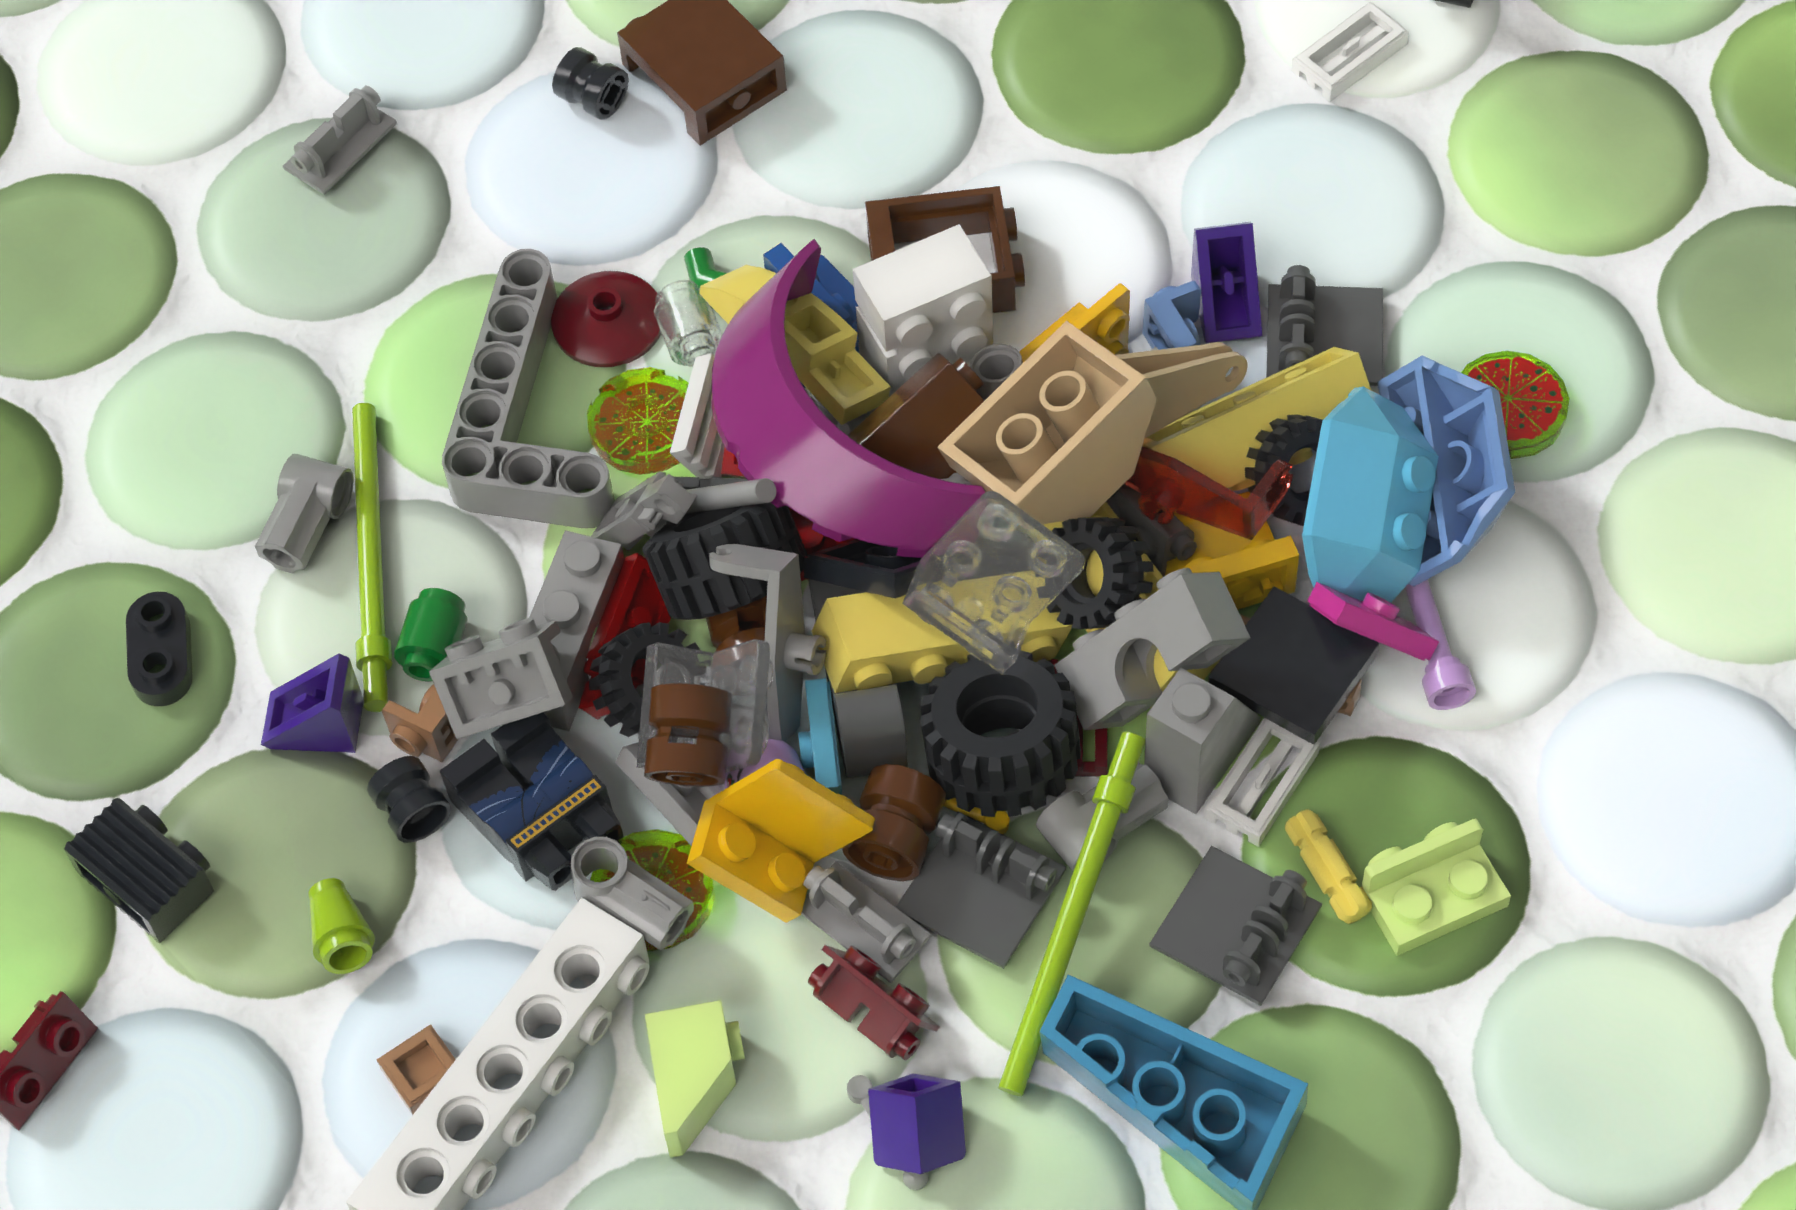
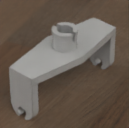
[709,544,826,742]

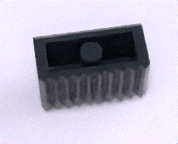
[64,798,214,943]

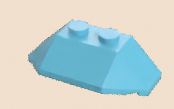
[1302,386,1439,602]

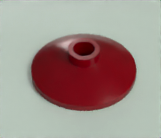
[551,271,664,367]

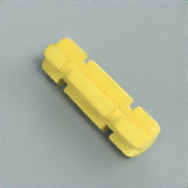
[1285,809,1372,924]

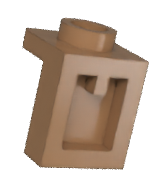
[382,684,458,762]

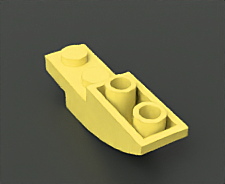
[699,265,891,425]

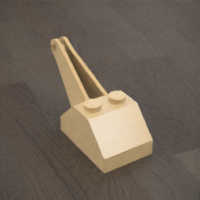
[937,321,1248,527]

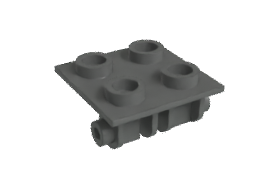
[1266,265,1383,386]
[896,811,1066,969]
[1149,846,1322,1006]

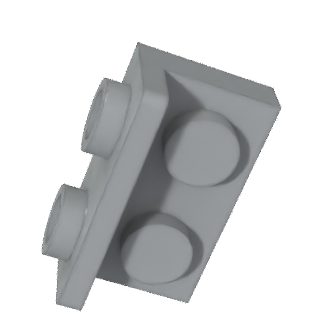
[429,618,573,739]

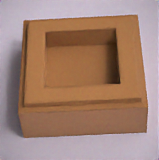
[376,1024,456,1115]

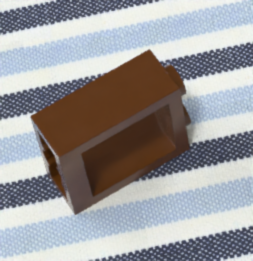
[865,186,1025,313]

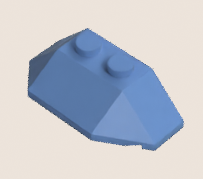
[1377,355,1515,587]

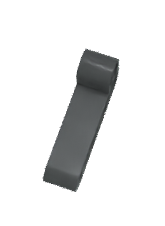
[808,579,908,779]

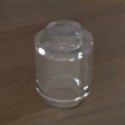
[654,280,723,367]

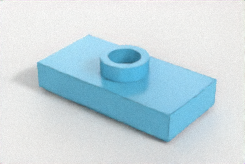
[798,678,843,795]

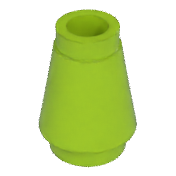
[308,878,375,974]

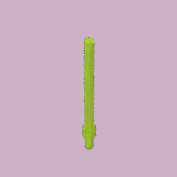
[352,403,393,712]
[998,732,1146,1097]

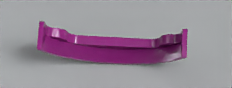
[711,239,989,558]

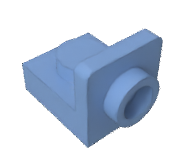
[1142,281,1201,350]

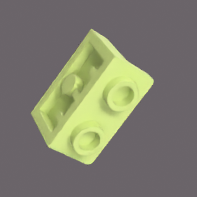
[1362,818,1511,956]

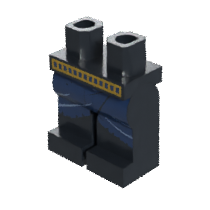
[440,712,624,891]

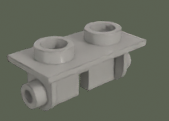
[283,85,397,195]
[801,861,932,983]

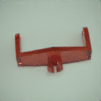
[1124,447,1293,540]

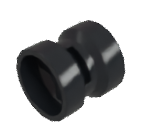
[552,47,629,120]
[367,756,451,843]

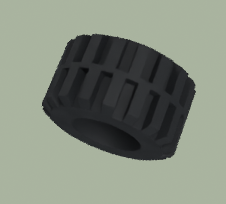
[642,502,808,620]
[920,649,1081,817]

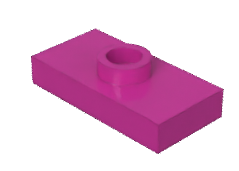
[1307,582,1439,661]

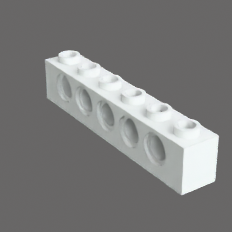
[346,897,650,1210]

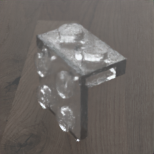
[902,491,1085,675]
[636,639,774,773]

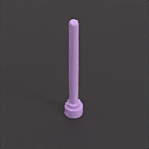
[1405,579,1476,710]

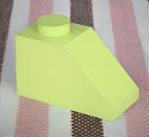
[645,1000,745,1158]

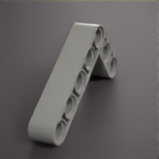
[442,249,615,528]

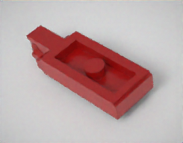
[578,553,671,720]

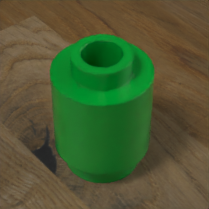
[394,588,468,682]

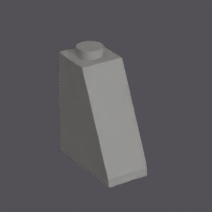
[1144,667,1261,814]

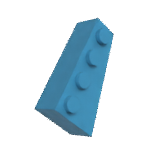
[1039,975,1308,1210]

